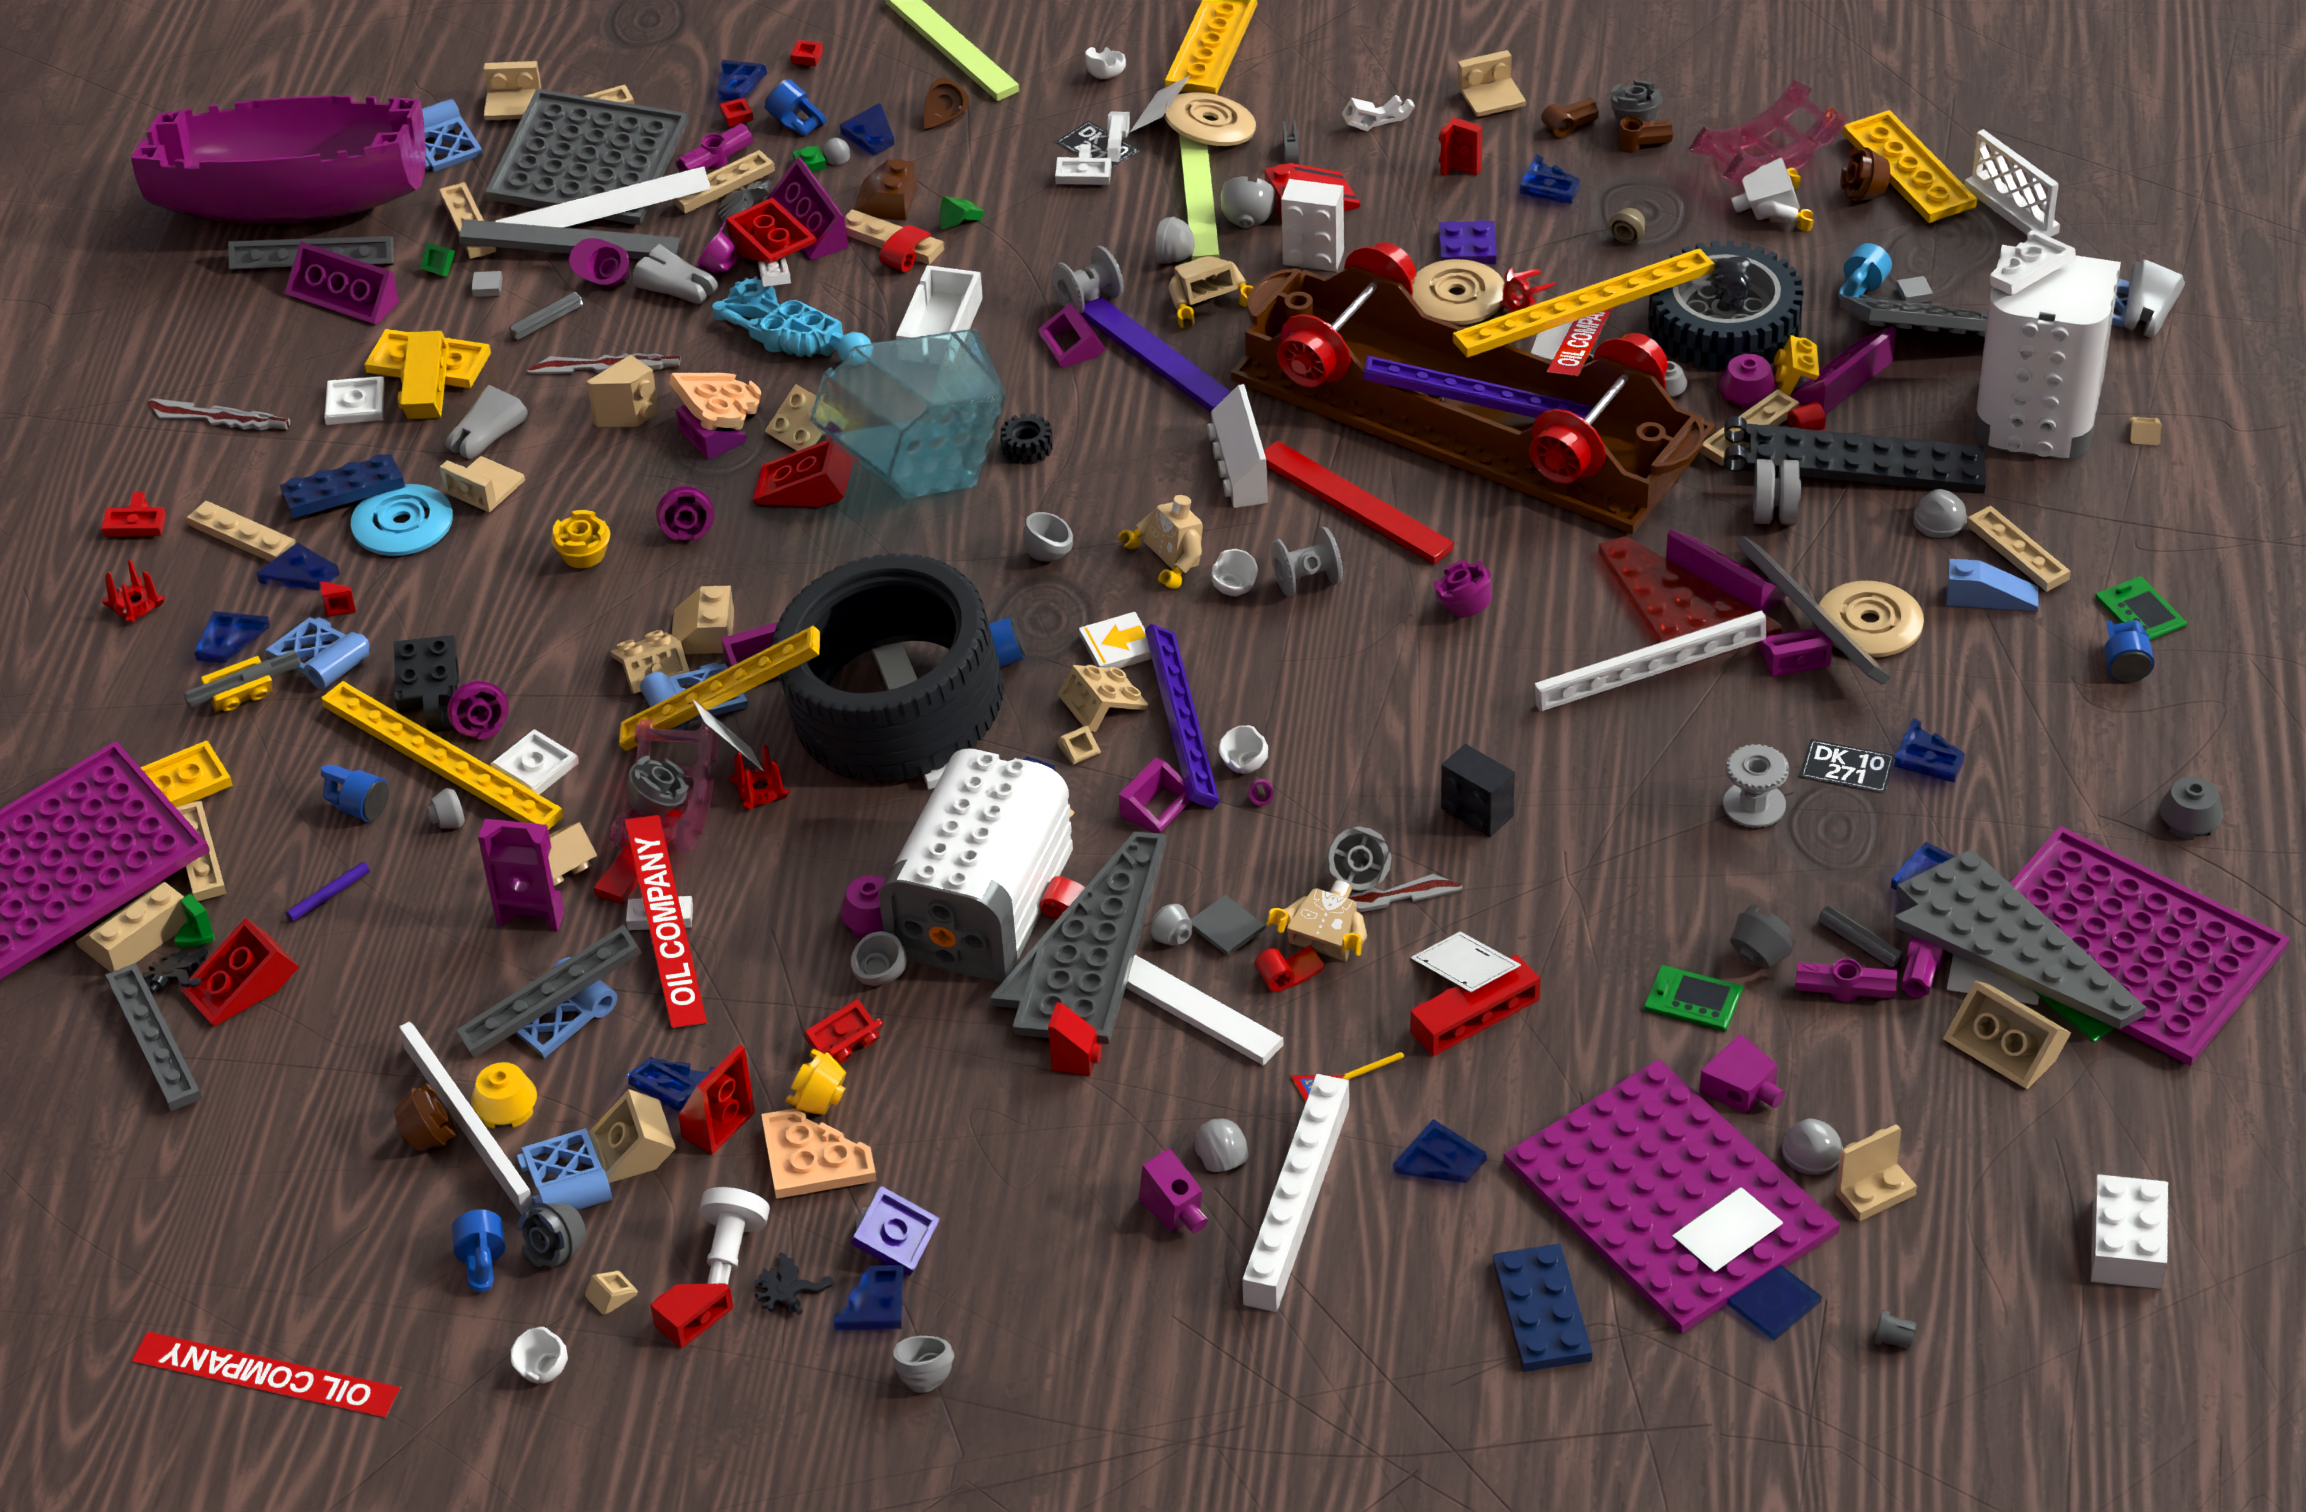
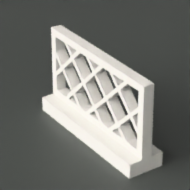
[1964,129,2060,237]

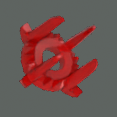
[1499,267,1556,313]
[102,560,165,623]
[728,744,791,809]

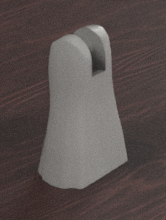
[632,244,718,304]
[2124,259,2185,338]
[445,385,528,459]

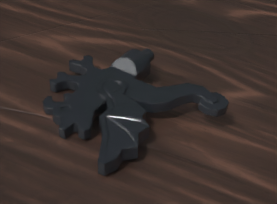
[143,946,208,994]
[753,1252,833,1315]

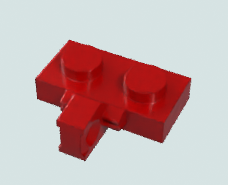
[101,492,166,537]

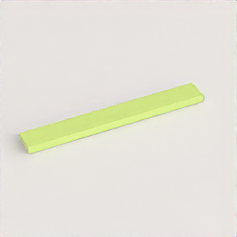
[885,0,1019,101]
[1179,134,1219,261]

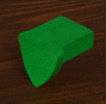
[939,196,985,230]
[174,894,215,948]

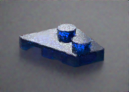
[1520,154,1580,204]
[256,542,340,591]
[194,611,270,663]
[1894,718,1965,783]
[834,1265,905,1330]

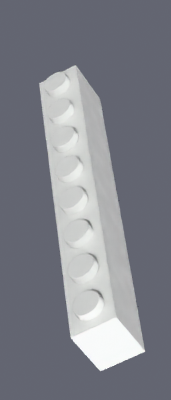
[1242,1074,1349,1312]

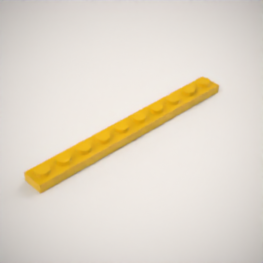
[1453,248,1714,358]
[321,681,564,830]

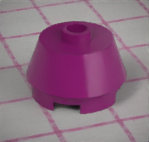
[1719,354,1777,411]
[656,485,715,541]
[1433,560,1492,618]
[448,680,509,739]
[840,875,886,938]

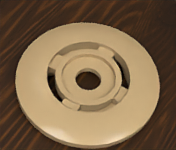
[1164,92,1256,146]
[1412,259,1504,325]
[1819,581,1924,657]

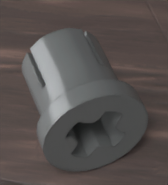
[1873,1310,1916,1350]

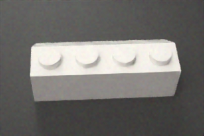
[1207,384,1268,508]

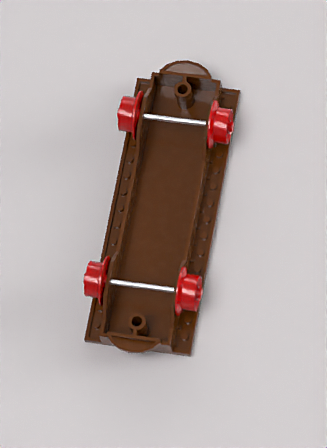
[1231,242,1716,534]

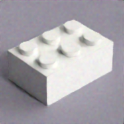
[1281,179,1344,272]
[2091,1174,2168,1289]

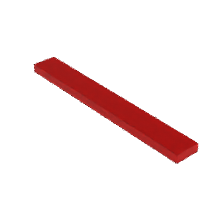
[1264,440,1454,565]

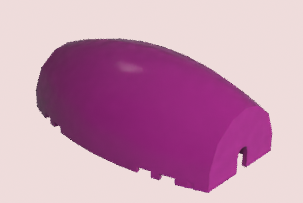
[131,95,426,224]

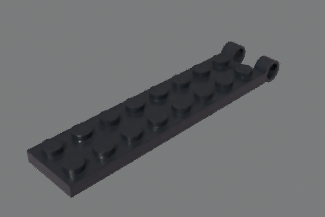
[1724,416,1986,494]

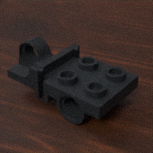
[394,635,459,733]

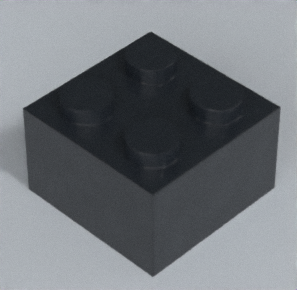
[1441,744,1515,837]

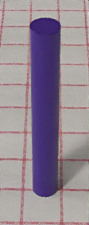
[286,862,370,922]

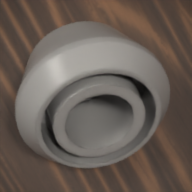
[1665,361,1687,398]
[427,788,465,829]
[1150,904,1192,946]

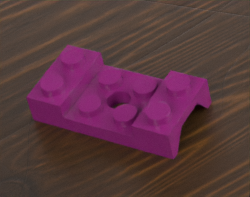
[478,819,564,931]

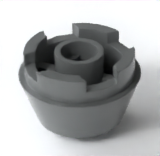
[1609,80,1663,125]
[627,756,689,817]
[2159,776,2224,840]
[1730,905,1797,969]
[517,1202,586,1268]

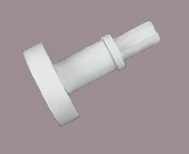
[699,1187,770,1285]

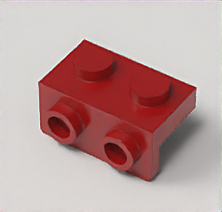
[1438,117,1482,176]
[803,999,883,1064]

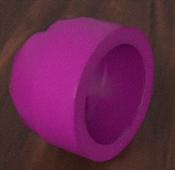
[1249,779,1274,806]

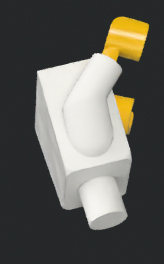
[1731,157,1814,231]

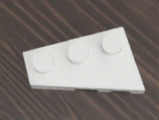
[1990,229,2076,295]

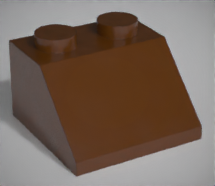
[854,159,917,220]

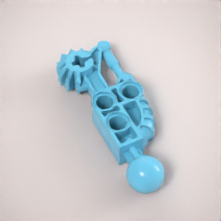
[712,276,873,367]

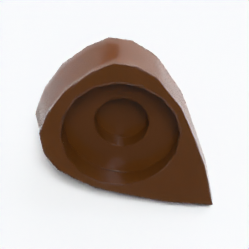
[923,77,969,130]

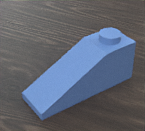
[1946,559,2038,611]

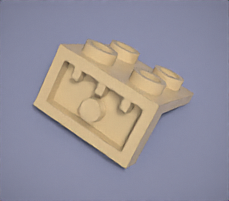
[1458,50,1526,117]
[484,61,541,121]
[765,384,851,451]
[440,456,525,513]
[610,630,690,694]
[1058,665,1148,732]
[1836,1124,1917,1222]

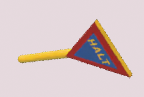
[1290,1052,1404,1103]

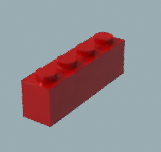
[1410,954,1541,1057]

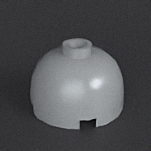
[1221,176,1275,228]
[1326,826,1392,891]

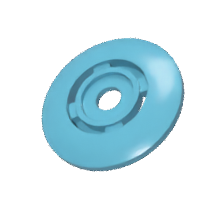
[351,484,453,556]

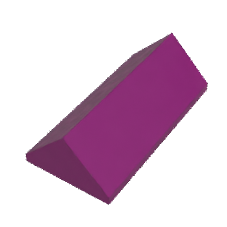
[766,157,848,260]
[284,241,399,325]
[1790,326,1896,415]
[1666,528,1787,615]

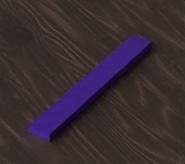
[1081,296,1231,412]
[1363,356,1592,419]
[1145,623,1220,809]

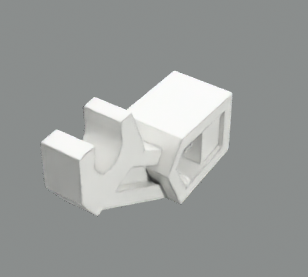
[1342,95,1415,131]
[1107,112,1130,162]

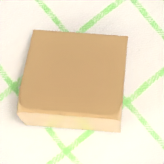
[2130,417,2162,446]
[1057,725,1101,765]
[585,1271,638,1315]

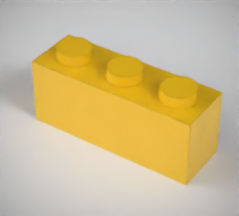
[398,331,449,419]

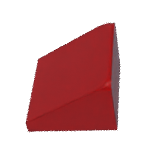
[320,582,356,617]

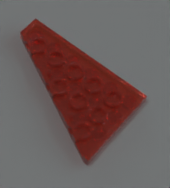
[1598,536,1782,649]

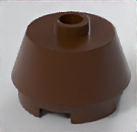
[1840,147,1890,202]
[394,1084,457,1151]

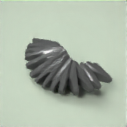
[718,180,772,225]

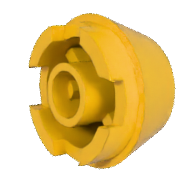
[551,510,610,568]
[786,1049,847,1115]
[471,1062,537,1129]

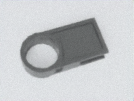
[1282,120,1299,164]

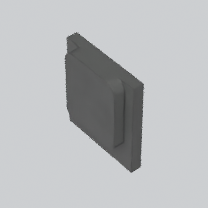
[1190,895,1265,956]

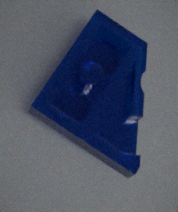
[717,60,767,101]
[840,103,894,156]
[628,1057,716,1112]
[1393,1119,1487,1183]

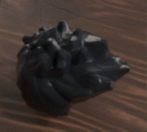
[1711,256,1752,313]

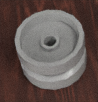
[1753,459,1801,525]

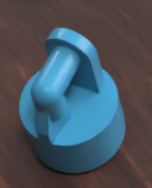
[1838,243,1892,300]

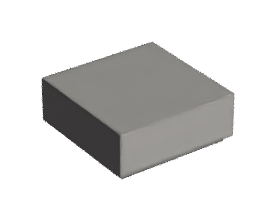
[472,271,503,297]
[1897,276,1933,303]

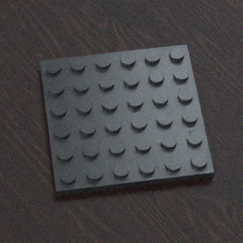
[485,89,689,225]

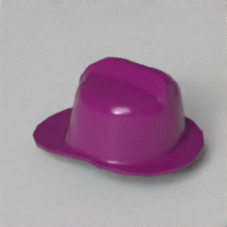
[696,222,737,274]
[569,238,630,287]

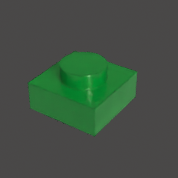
[792,145,827,172]
[419,242,455,277]

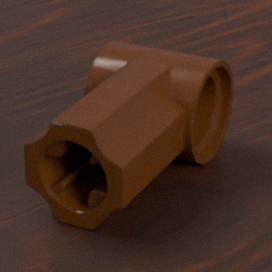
[1541,97,1599,138]
[1617,116,1673,153]

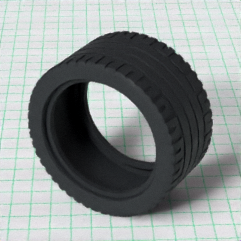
[772,553,1004,782]

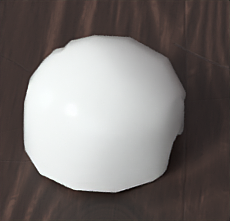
[1085,47,1126,79]
[1210,549,1258,597]
[1218,725,1268,774]
[511,1327,568,1384]

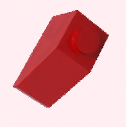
[1048,1002,1102,1076]
[650,1283,734,1349]

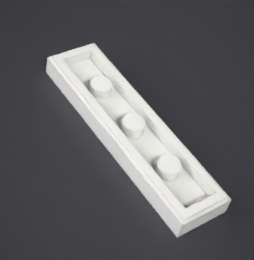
[758,257,791,287]

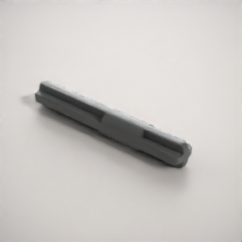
[184,651,301,708]

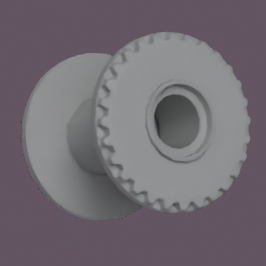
[1052,246,1124,314]
[1271,527,1343,597]
[1723,744,1789,829]

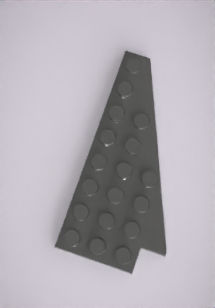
[1840,295,1988,336]
[991,831,1167,1044]
[1893,849,2146,1029]

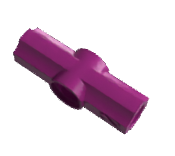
[675,123,753,172]
[1901,936,1944,999]
[1795,958,1897,1002]

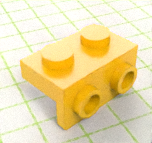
[1774,335,1819,396]
[201,656,272,713]

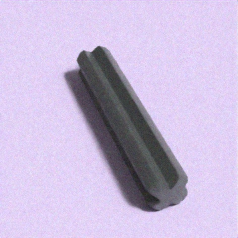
[509,292,583,340]
[1818,906,1903,968]

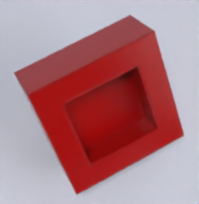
[790,40,823,66]
[720,98,754,127]

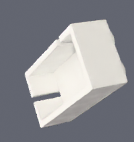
[896,265,983,369]

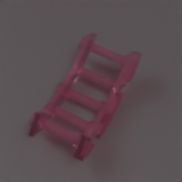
[1689,80,1850,185]
[610,718,719,852]

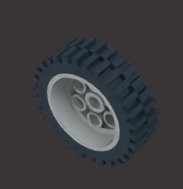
[1648,241,1804,372]

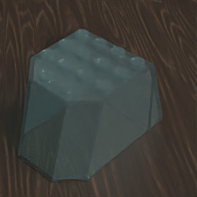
[810,329,1007,499]

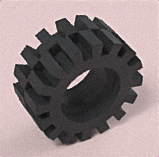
[1000,413,1053,465]

